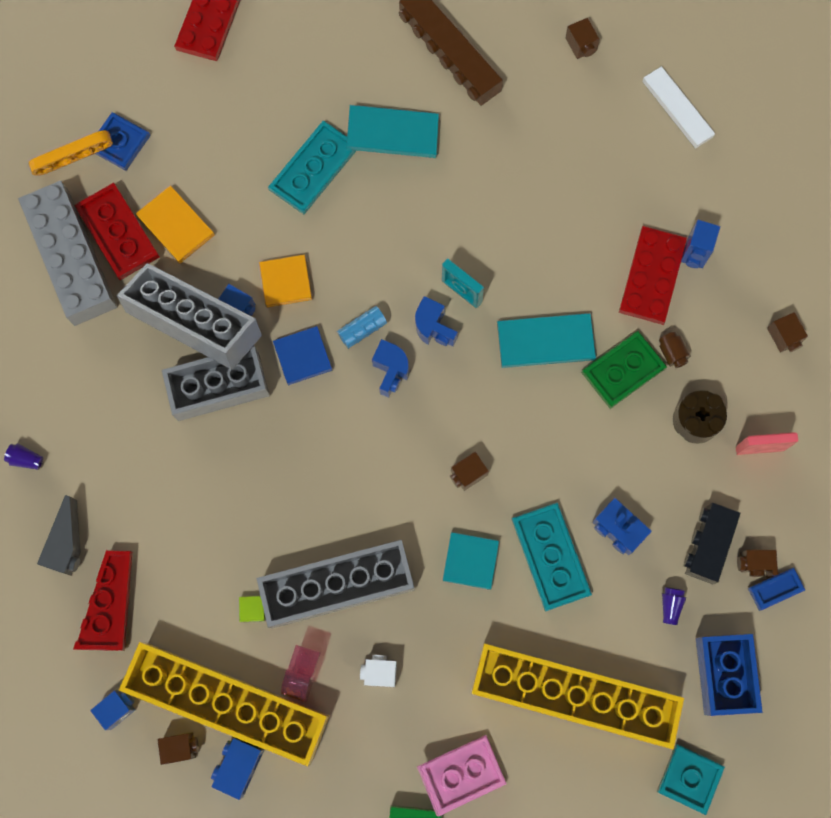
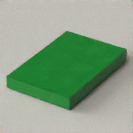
[581,331,667,409]

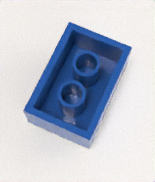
[696,634,763,716]

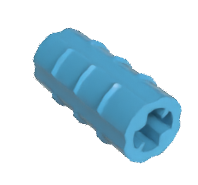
[337,306,387,349]

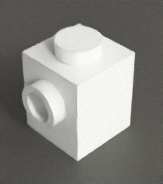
[360,655,397,687]

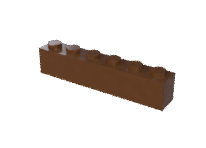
[399,0,503,106]

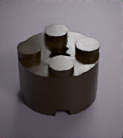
[673,390,727,444]

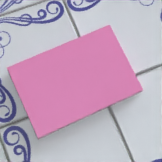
[417,735,507,816]

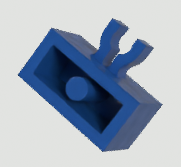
[592,498,652,555]

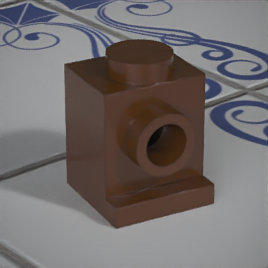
[737,550,778,577]

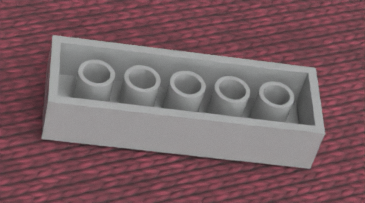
[18,180,118,326]
[117,263,262,370]
[256,540,415,629]

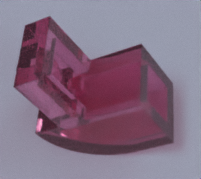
[281,645,321,702]

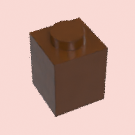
[565,18,600,59]
[767,312,808,353]
[450,452,489,491]
[158,732,199,765]

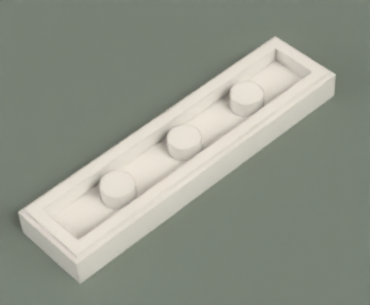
[642,66,715,149]

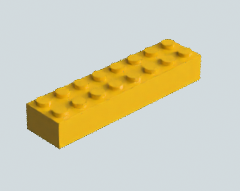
[119,642,329,767]
[471,643,684,750]

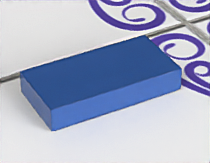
[748,568,805,611]

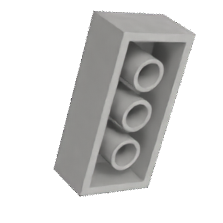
[162,345,270,421]

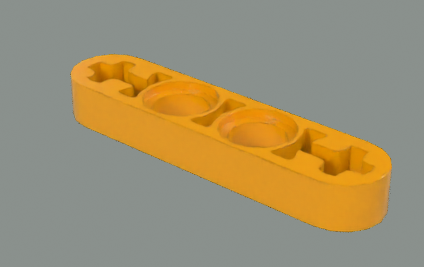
[28,130,113,176]

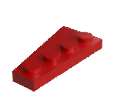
[73,550,133,651]

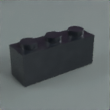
[684,502,741,585]

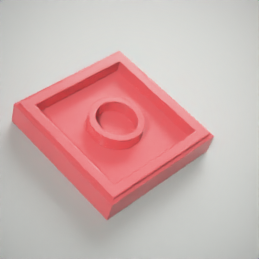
[736,432,799,455]

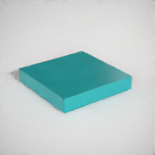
[442,258,484,308]
[443,532,499,590]
[657,744,725,815]

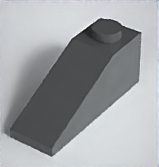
[37,495,81,576]

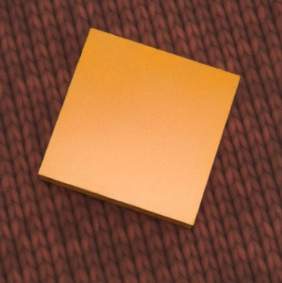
[259,254,312,308]

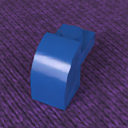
[415,296,458,346]
[372,339,409,398]

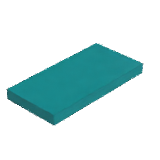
[346,105,439,158]
[268,120,356,215]
[497,313,596,368]
[511,503,592,612]

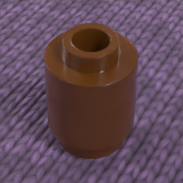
[659,332,691,368]

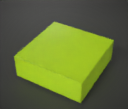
[239,596,265,622]

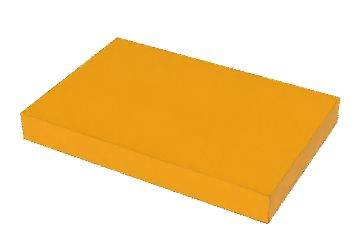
[135,185,215,264]

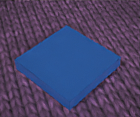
[95,112,151,171]
[273,326,333,386]

